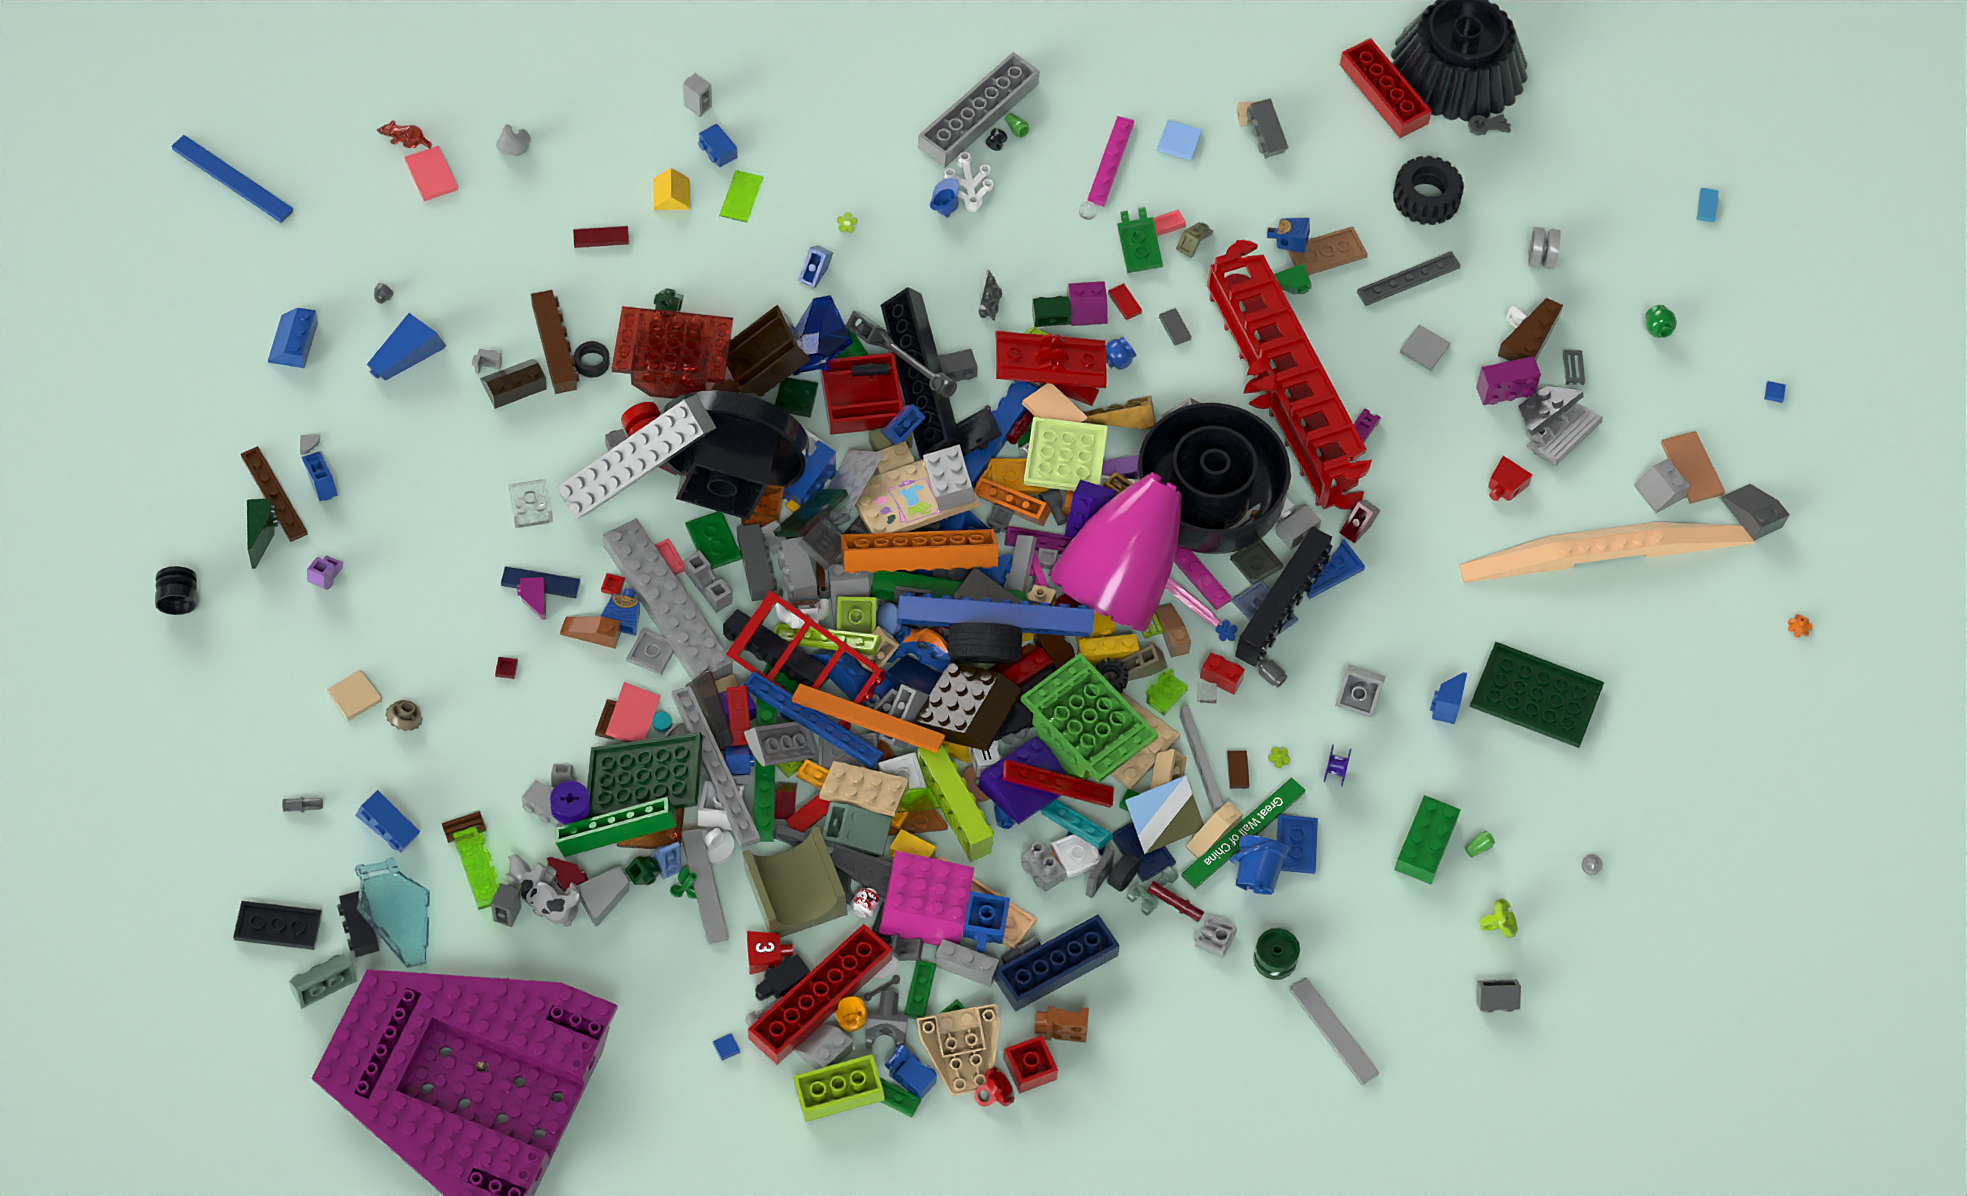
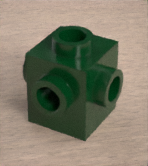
[654,288,684,316]
[624,856,661,885]

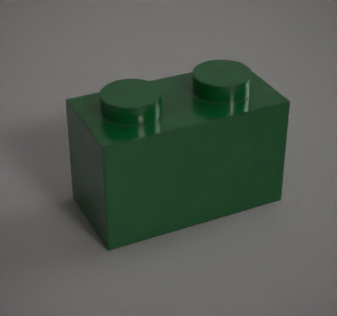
[1032,296,1072,327]

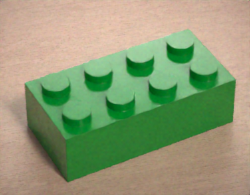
[1394,795,1461,884]

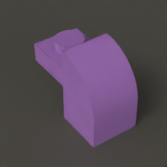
[307,555,343,590]

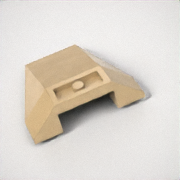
[916,1003,1000,1096]

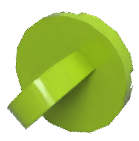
[1479,898,1518,938]

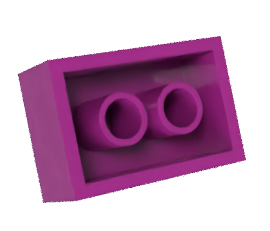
[1476,356,1541,405]

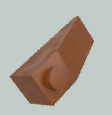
[560,616,621,649]

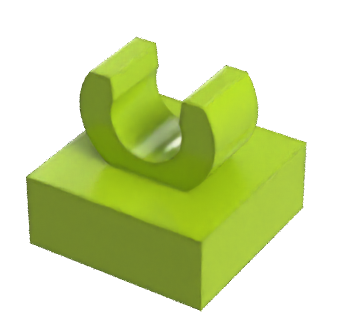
[776,761,803,778]

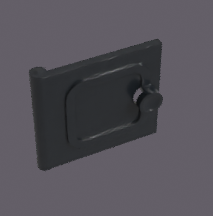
[956,405,1002,457]

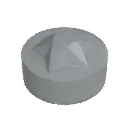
[1582,854,1602,875]

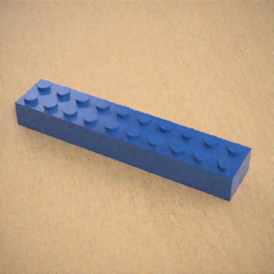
[896,593,1094,637]

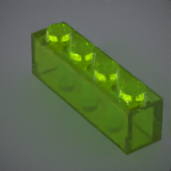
[453,826,500,911]

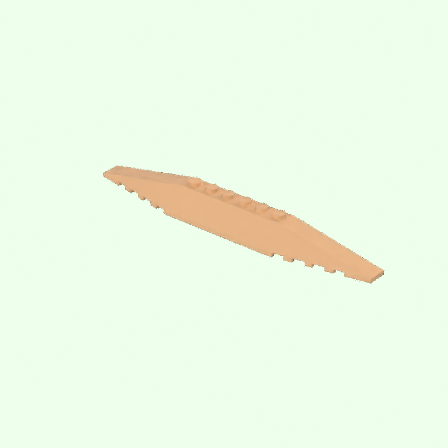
[1459,522,1755,583]

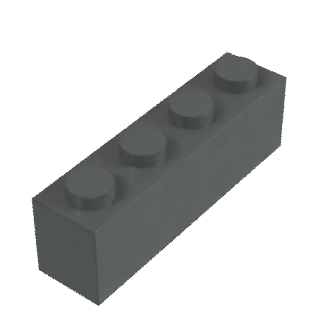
[737,523,777,601]

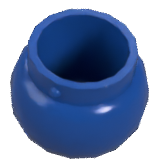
[1106,336,1137,370]

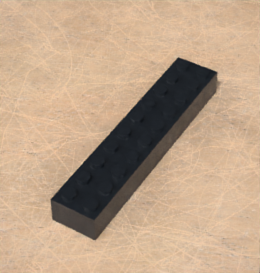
[880,287,962,459]

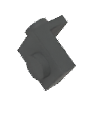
[987,504,1014,534]
[890,934,924,961]

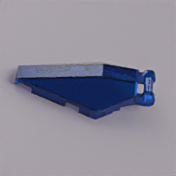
[792,295,853,376]

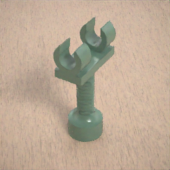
[1127,866,1179,916]

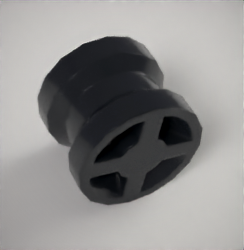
[986,128,1008,151]

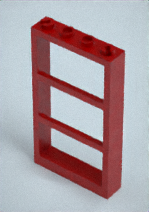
[726,590,886,731]

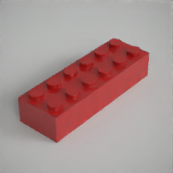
[1340,38,1432,138]

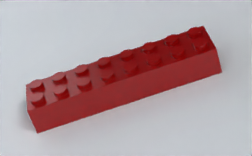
[748,924,893,1065]

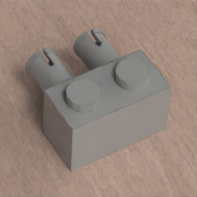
[1021,842,1066,892]

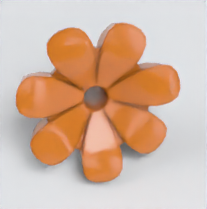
[1787,614,1813,638]

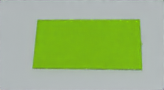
[719,170,763,223]
[881,787,941,815]

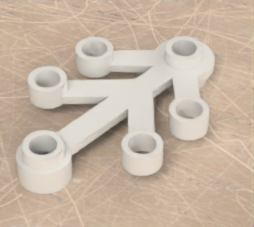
[944,152,994,212]

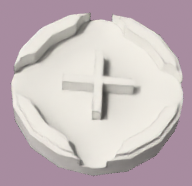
[701,827,734,865]

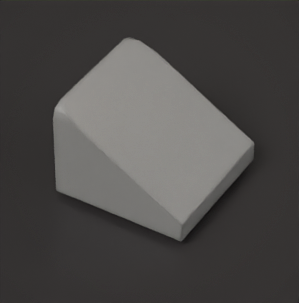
[551,764,573,787]

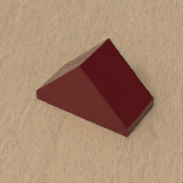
[774,782,797,820]

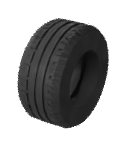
[948,622,1022,664]

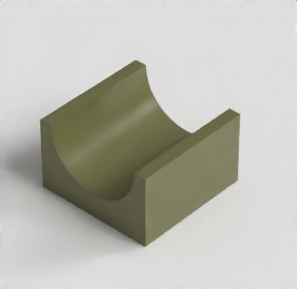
[743,826,847,938]

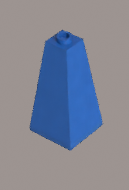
[367,313,446,381]

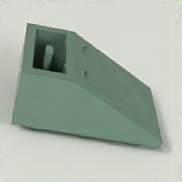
[822,802,892,856]

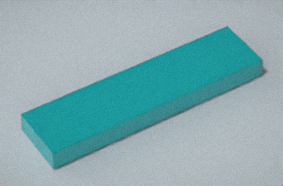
[1041,800,1113,850]

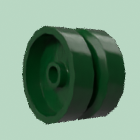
[1253,928,1300,980]

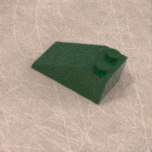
[247,498,278,569]

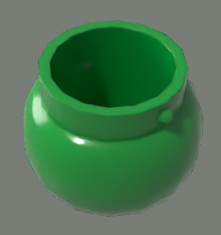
[1645,305,1677,338]

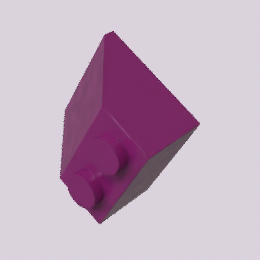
[1067,281,1108,326]

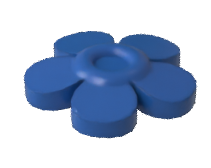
[1216,620,1238,641]

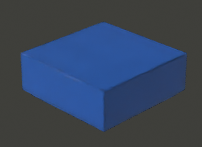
[1764,381,1786,403]
[713,1033,740,1061]

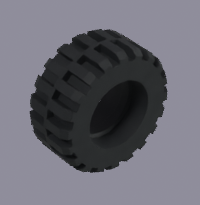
[1393,156,1464,225]

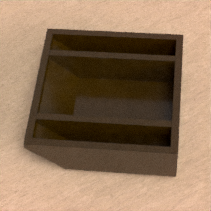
[719,305,811,393]
[914,661,1023,752]

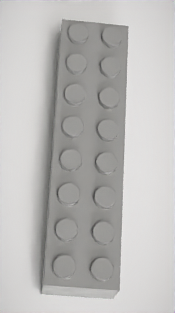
[918,52,1040,168]

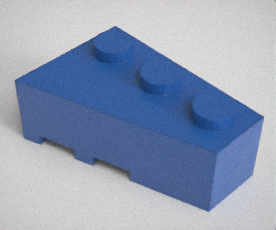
[783,440,836,507]
[355,790,420,853]

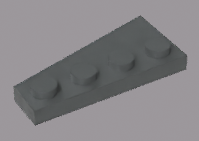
[831,844,892,899]

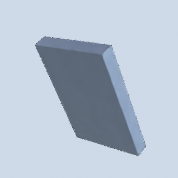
[1232,580,1298,637]

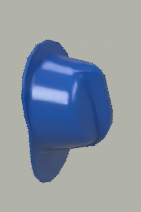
[930,178,959,218]

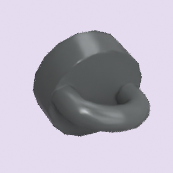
[374,283,393,304]

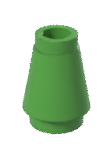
[1005,113,1030,138]
[1465,830,1495,858]

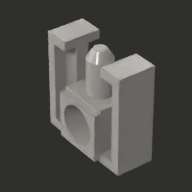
[1195,915,1237,958]

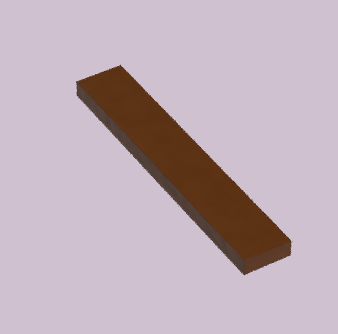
[240,446,308,543]

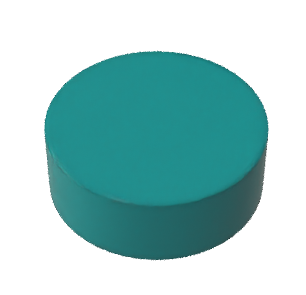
[652,712,672,732]

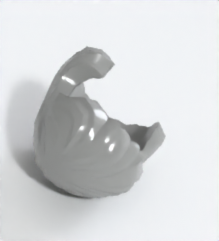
[496,124,530,156]

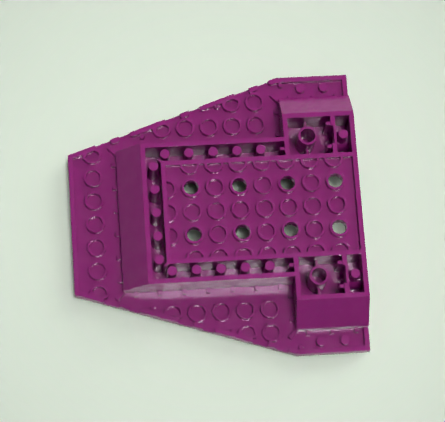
[312,969,618,1196]

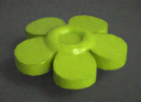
[837,212,858,233]
[1268,746,1290,768]

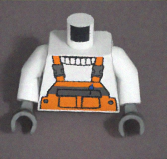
[772,586,831,628]

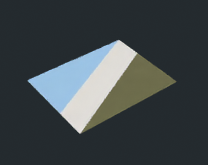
[1125,775,1204,854]

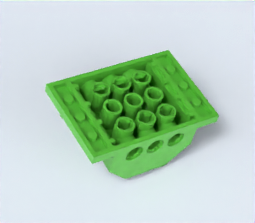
[1021,653,1158,783]

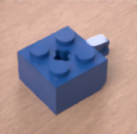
[963,891,1010,953]

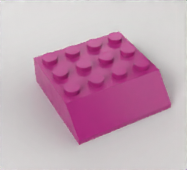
[879,851,975,946]

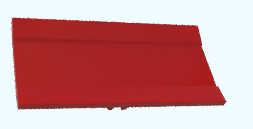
[995,331,1107,388]

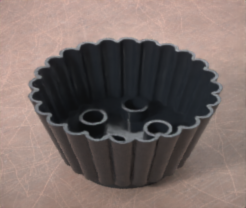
[1391,0,1527,121]

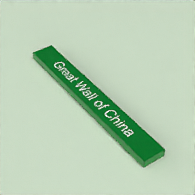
[1181,777,1306,889]

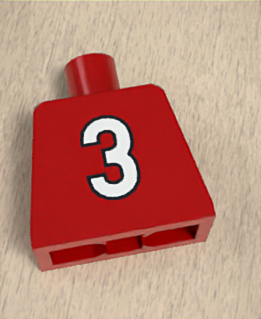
[747,931,793,975]

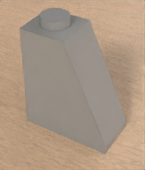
[577,866,631,927]

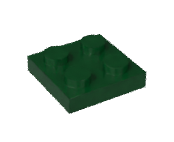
[775,378,818,418]

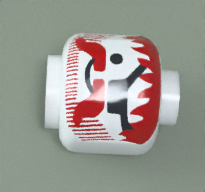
[851,888,880,919]

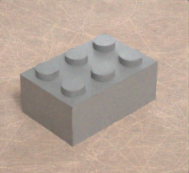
[923,445,976,511]
[778,536,817,602]

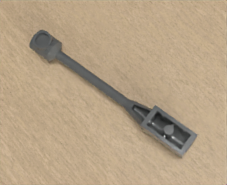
[845,311,957,398]

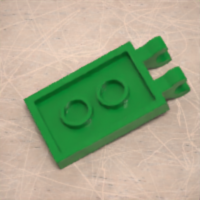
[1117,207,1163,273]

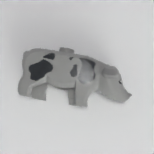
[504,854,581,927]

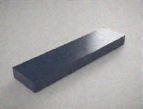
[501,566,581,599]

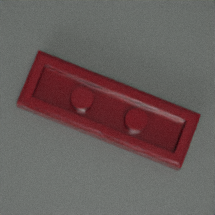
[573,226,629,248]

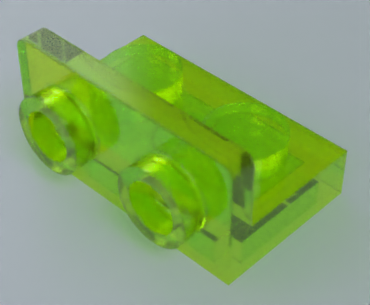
[1146,668,1188,716]

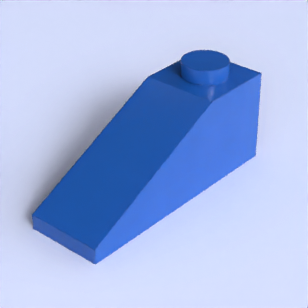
[301,451,338,501]

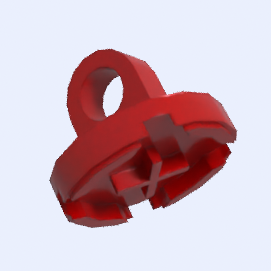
[974,1067,1015,1107]

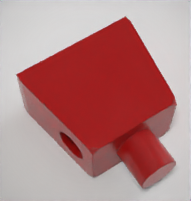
[1488,456,1533,501]

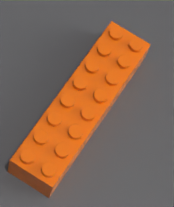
[841,529,998,573]

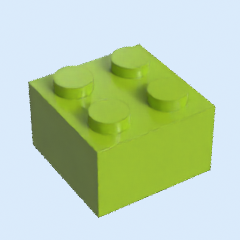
[835,597,876,634]

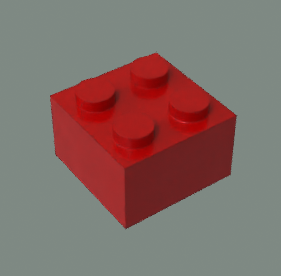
[1003,1035,1058,1094]

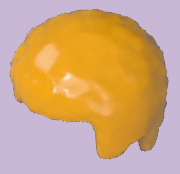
[835,996,868,1032]

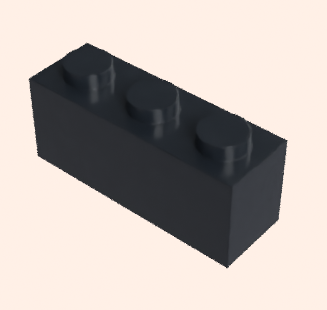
[337,890,380,957]

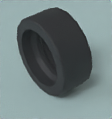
[574,341,610,378]
[1107,852,1141,892]

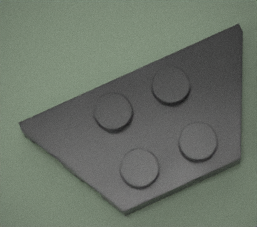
[1518,386,1584,436]

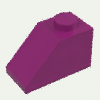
[517,577,546,620]

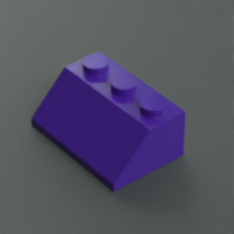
[1064,479,1117,538]

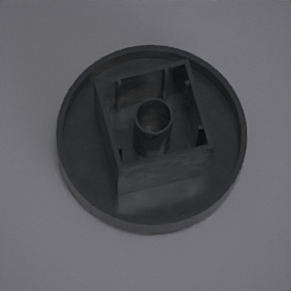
[659,391,809,520]

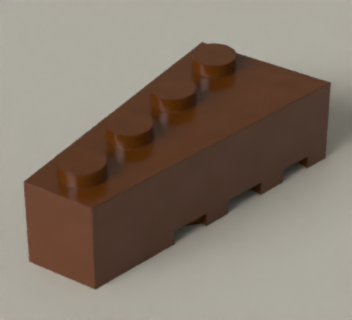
[1498,298,1563,361]

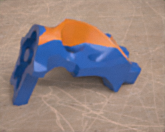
[887,624,961,675]

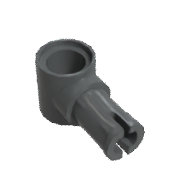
[1039,489,1067,526]

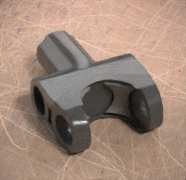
[865,991,908,1049]

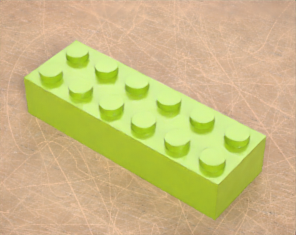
[918,745,995,862]

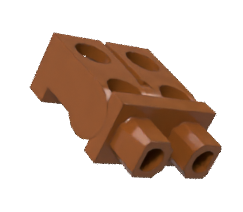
[1035,1006,1089,1043]

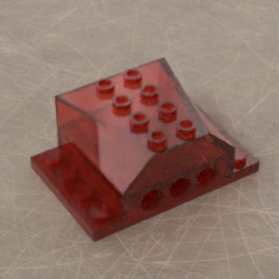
[612,306,733,399]

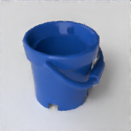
[1230,835,1290,895]

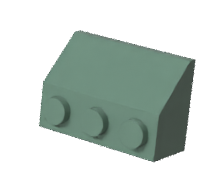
[289,953,357,1009]

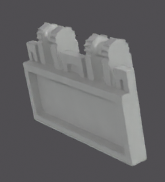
[1526,403,1603,466]

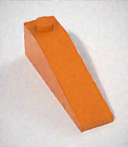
[974,477,1051,527]

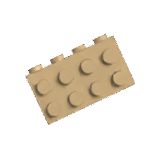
[819,761,909,817]

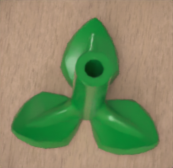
[670,866,697,899]

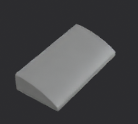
[744,722,818,766]

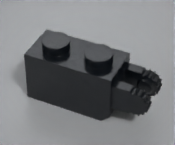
[755,954,811,1001]

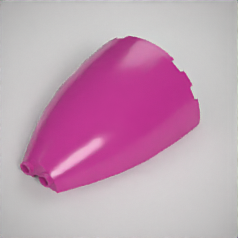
[1048,472,1181,632]

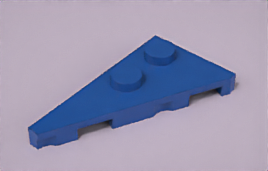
[1307,539,1365,599]

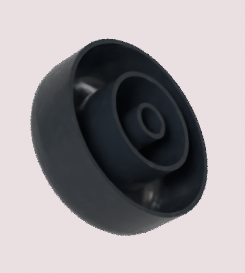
[1136,403,1290,554]

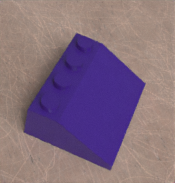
[977,736,1067,825]

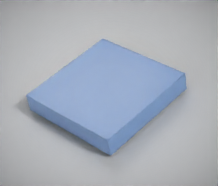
[1157,120,1202,160]

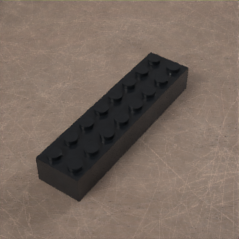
[1235,526,1333,667]

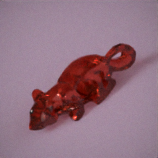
[377,120,432,149]

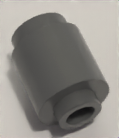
[1258,660,1288,688]

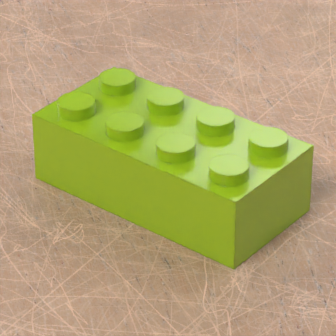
[793,1054,885,1122]

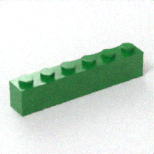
[555,797,677,857]

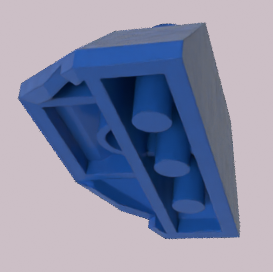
[810,649,873,706]

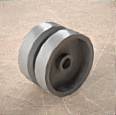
[1528,227,1561,269]

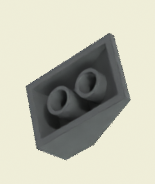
[1721,484,1790,540]

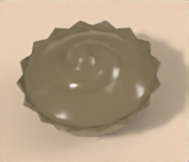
[385,700,423,731]

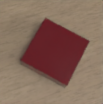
[495,657,518,679]

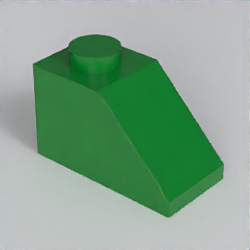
[1274,263,1311,295]

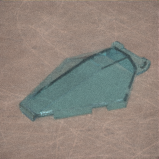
[355,858,430,968]

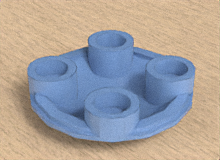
[876,603,901,635]

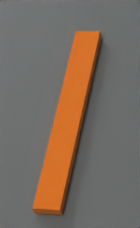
[792,684,945,753]

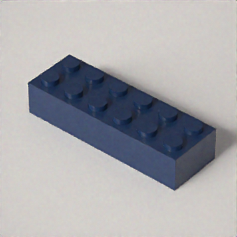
[994,914,1120,1012]

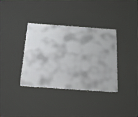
[815,449,885,514]

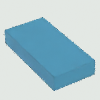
[1696,188,1719,223]

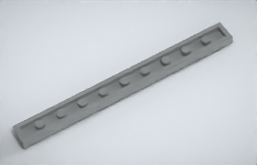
[672,686,760,848]

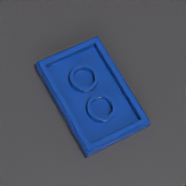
[1277,815,1318,874]

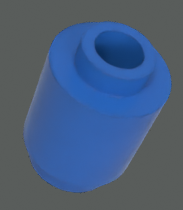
[994,804,1016,829]

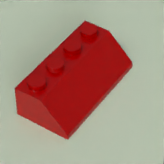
[989,644,1053,688]

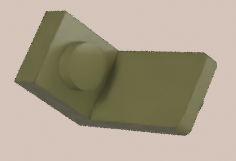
[1176,222,1214,258]

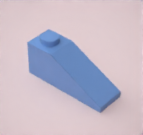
[652,842,681,880]

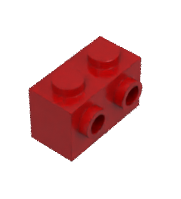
[1200,652,1245,695]

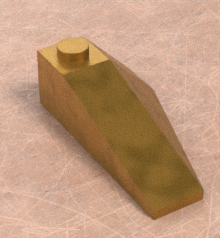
[1083,396,1155,430]

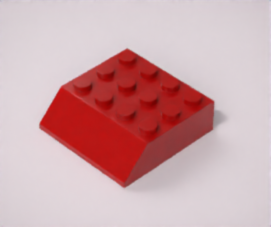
[820,353,903,435]

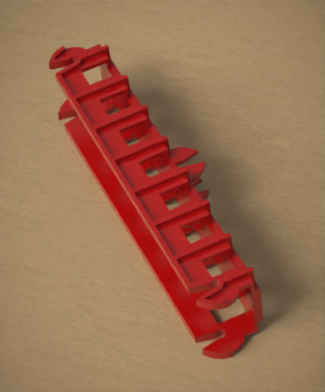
[1207,240,1372,510]

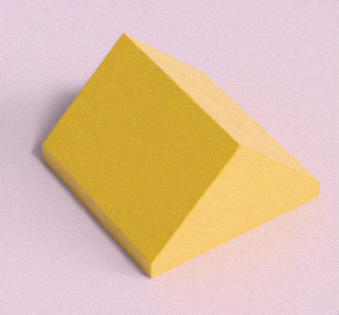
[653,168,690,210]

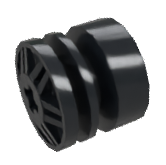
[155,566,197,615]

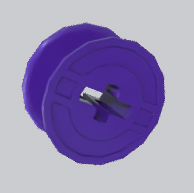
[1323,744,1352,787]
[550,781,591,825]

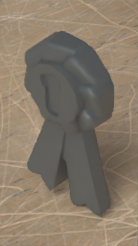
[1468,114,1511,136]

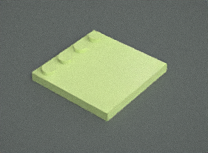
[1023,417,1108,491]

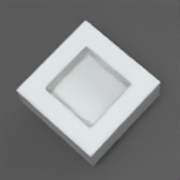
[1506,305,1527,328]

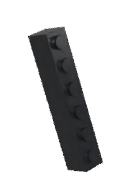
[723,609,829,689]

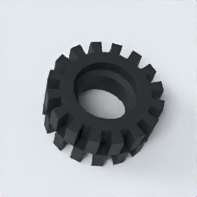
[1095,658,1128,693]

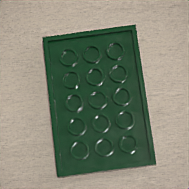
[1470,642,1604,748]
[586,732,703,819]

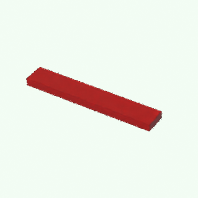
[1003,760,1114,808]

